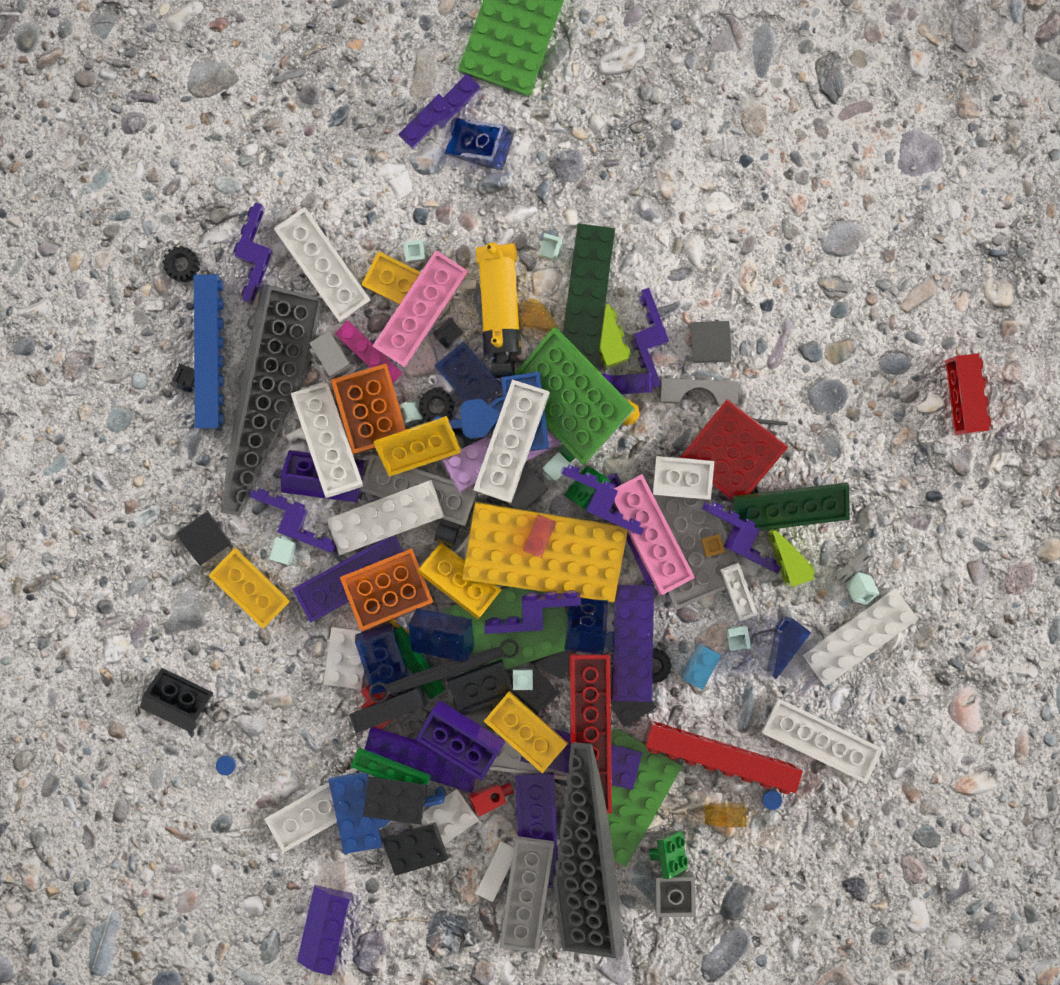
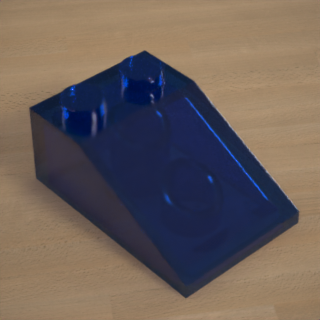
[445,118,514,170]
[767,616,812,679]

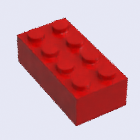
[945,353,991,436]

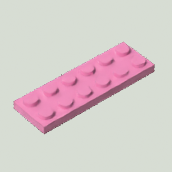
[373,250,468,368]
[613,474,695,595]

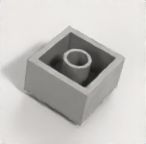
[309,331,354,379]
[654,872,696,917]

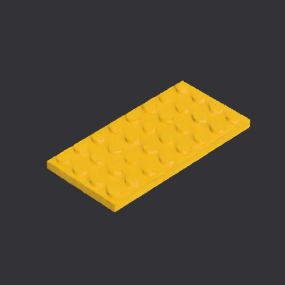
[462,502,628,602]

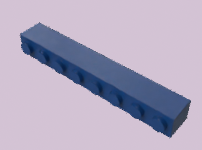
[194,274,225,430]

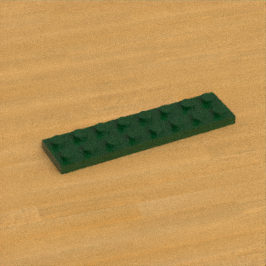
[563,223,615,368]

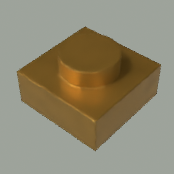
[701,534,725,557]

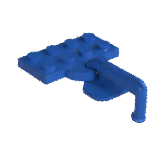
[433,372,549,452]
[328,772,446,854]

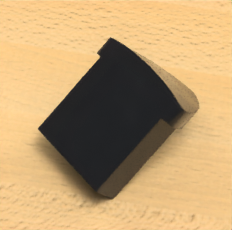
[432,318,463,349]
[170,363,195,393]

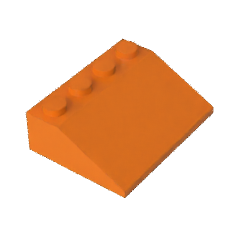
[331,363,406,455]
[340,549,435,632]

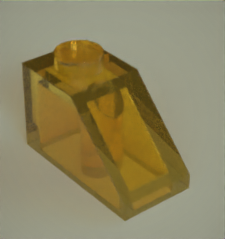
[520,298,558,332]
[704,803,747,827]

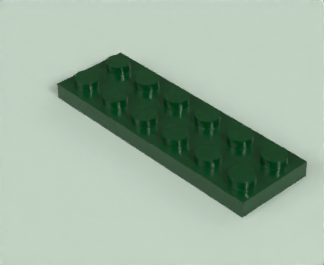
[733,482,850,531]

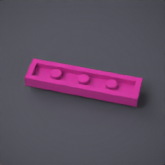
[335,320,403,384]

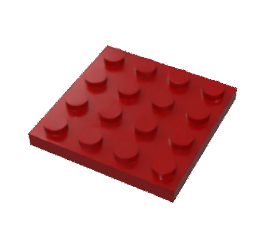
[680,399,788,501]

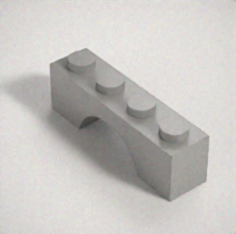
[659,375,739,406]

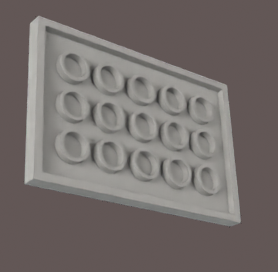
[653,495,746,610]

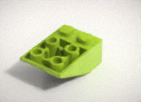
[599,304,631,370]

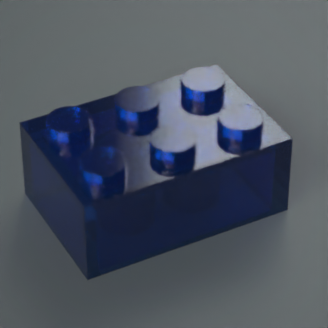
[434,341,502,402]
[564,597,608,654]
[408,608,474,663]
[355,623,409,694]

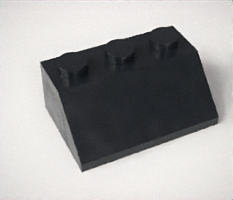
[140,668,213,733]

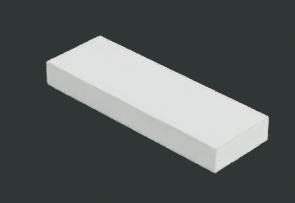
[720,563,757,622]
[476,840,514,902]

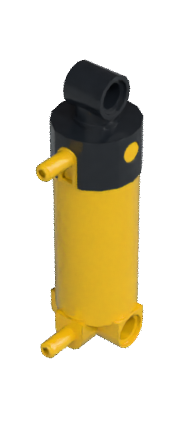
[476,242,521,378]

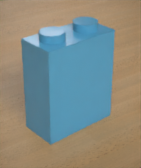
[681,643,721,690]

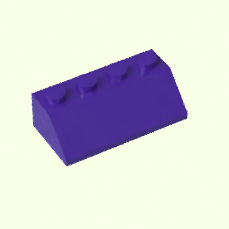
[281,450,364,503]
[416,700,506,781]
[297,885,352,976]

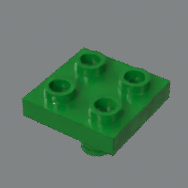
[564,465,610,512]
[649,830,688,879]

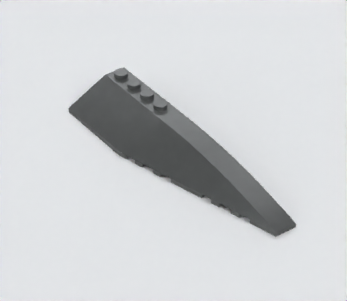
[220,285,323,516]
[553,742,624,958]

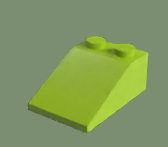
[766,530,815,587]

